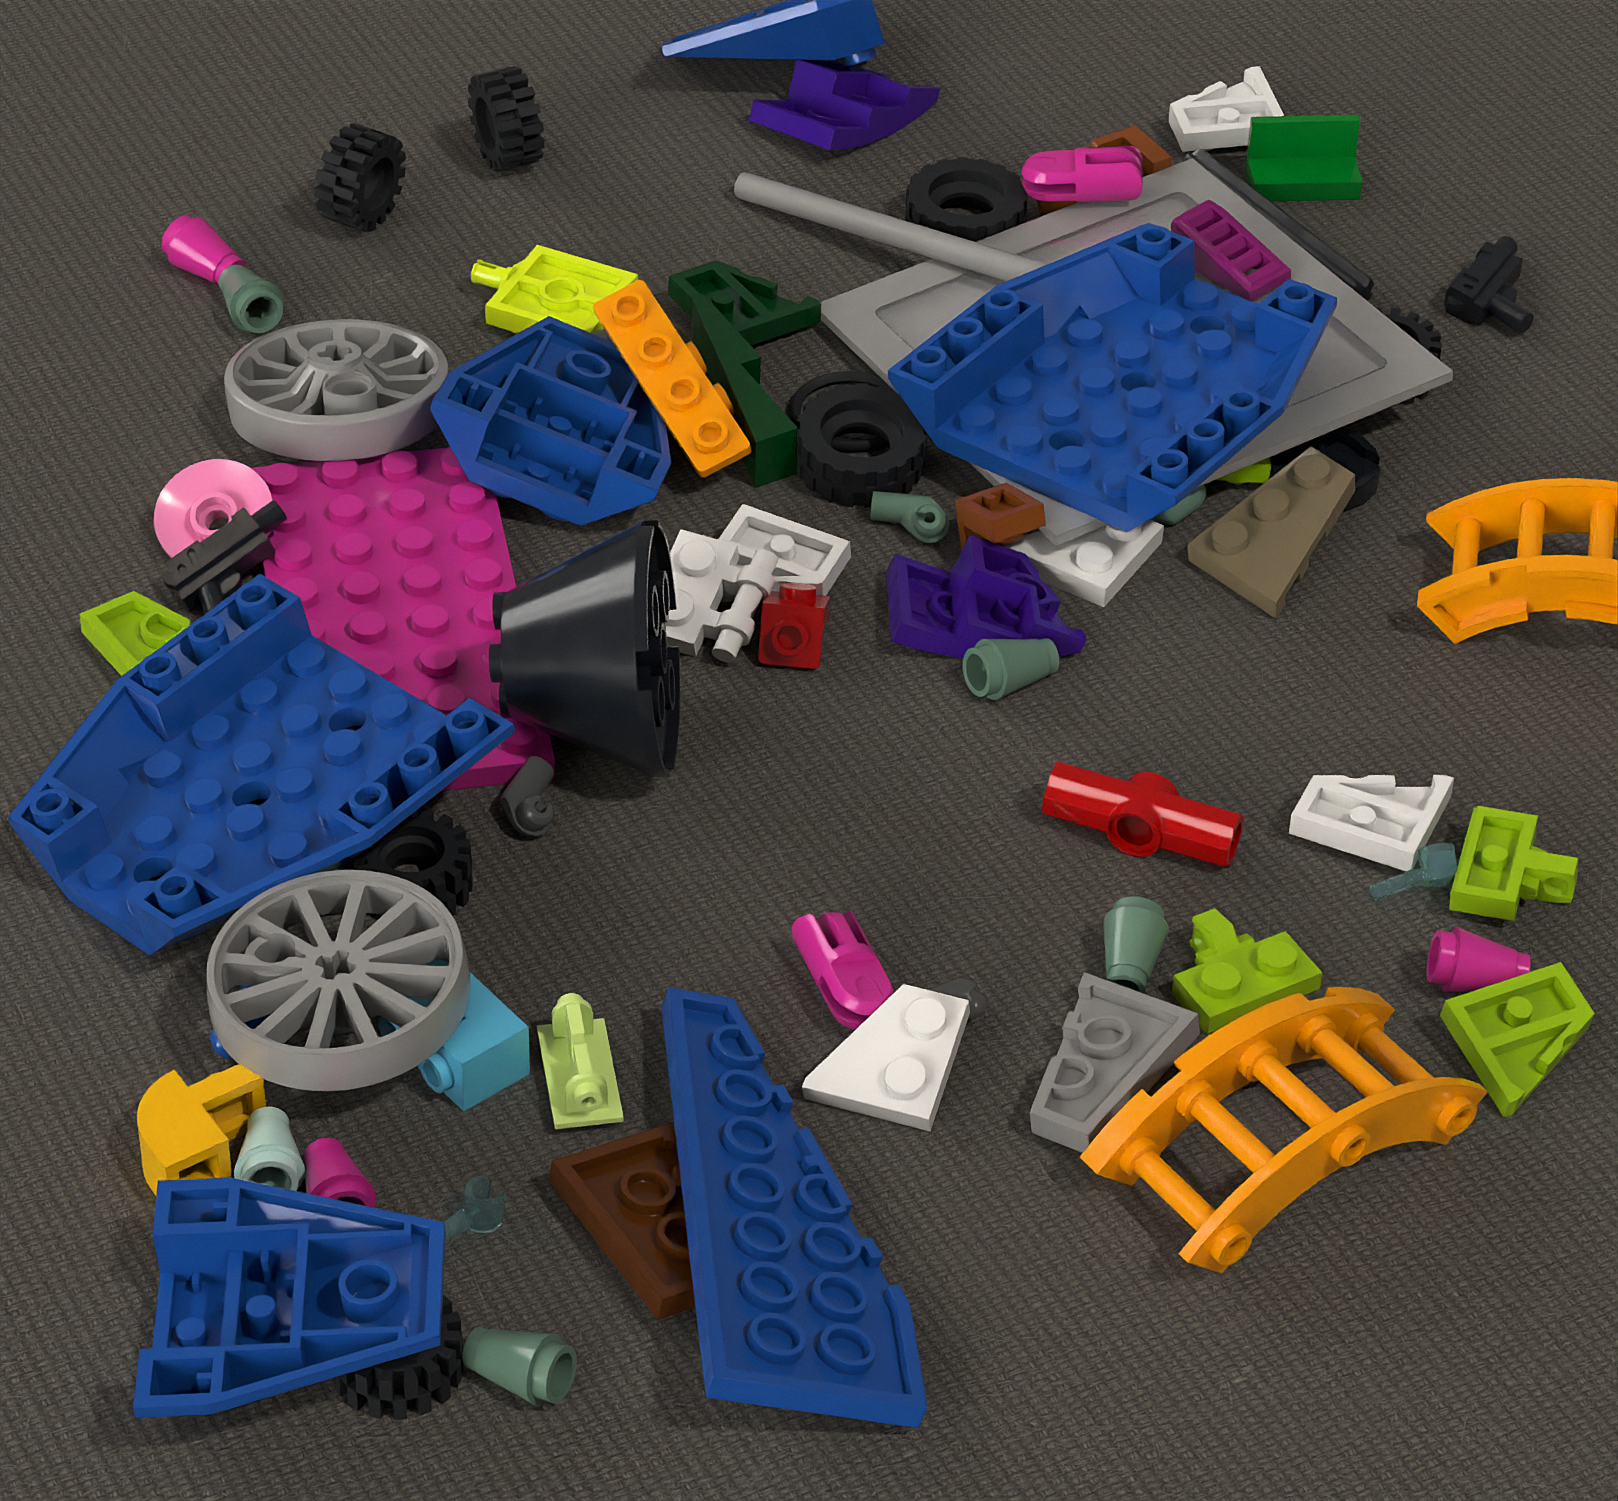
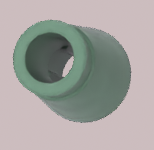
[218,264,284,333]
[963,638,1059,700]
[1103,896,1169,994]
[462,1327,577,1406]

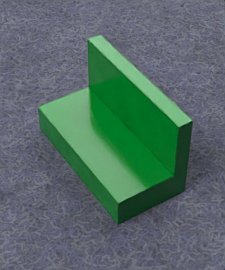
[1245,115,1362,202]

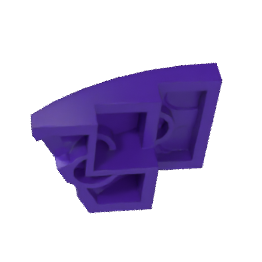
[749,59,940,150]
[885,535,1087,658]

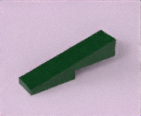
[692,295,798,488]

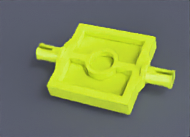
[471,245,638,334]

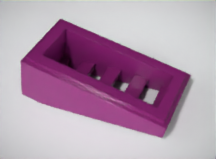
[1171,200,1291,301]

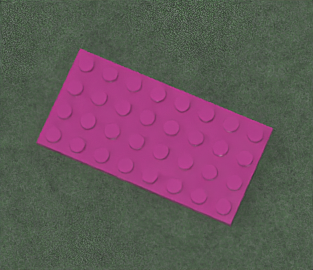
[251,447,555,791]

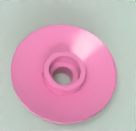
[154,459,273,558]

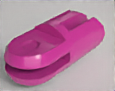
[1021,146,1143,203]
[792,910,894,1030]

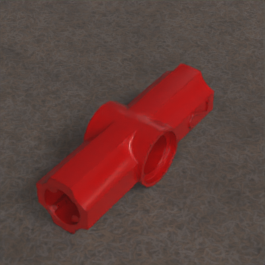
[1042,761,1245,868]

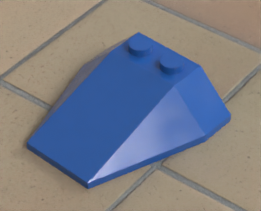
[661,0,885,66]
[430,316,671,526]
[133,1178,446,1418]

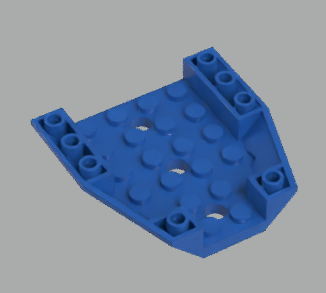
[888,222,1337,532]
[8,574,516,956]

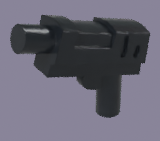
[1445,236,1534,333]
[162,499,287,615]

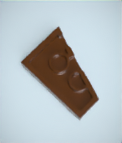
[548,1123,695,1320]

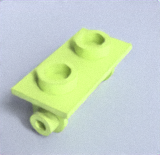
[537,993,624,1129]

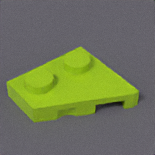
[1440,962,1595,1117]

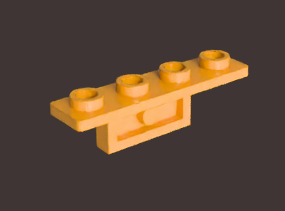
[593,280,751,478]

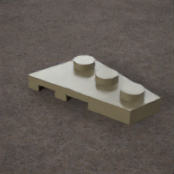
[1187,446,1355,619]

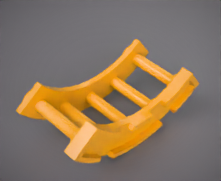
[1417,478,1618,644]
[1080,987,1488,1273]

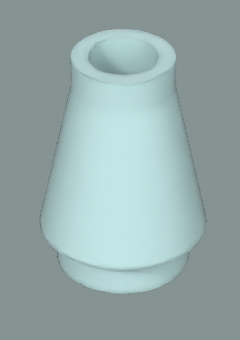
[234,1107,305,1191]

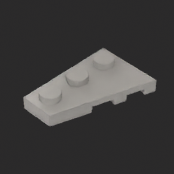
[1030,972,1200,1153]

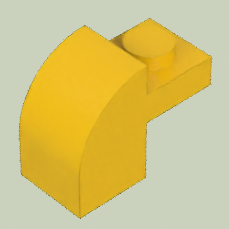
[137,1063,266,1196]

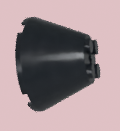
[489,520,680,777]

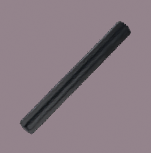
[1183,149,1374,301]

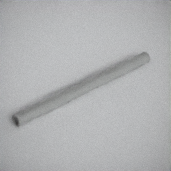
[734,172,1047,281]

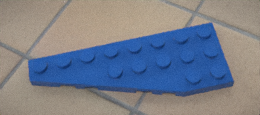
[661,987,928,1428]

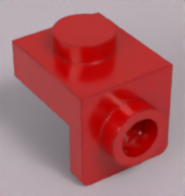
[758,583,830,669]

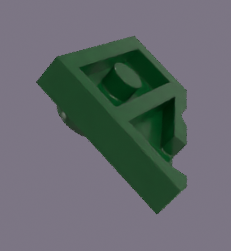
[668,260,822,346]

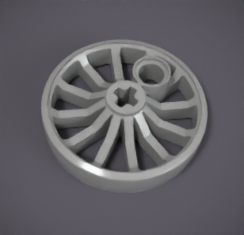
[224,319,448,461]
[207,870,471,1091]

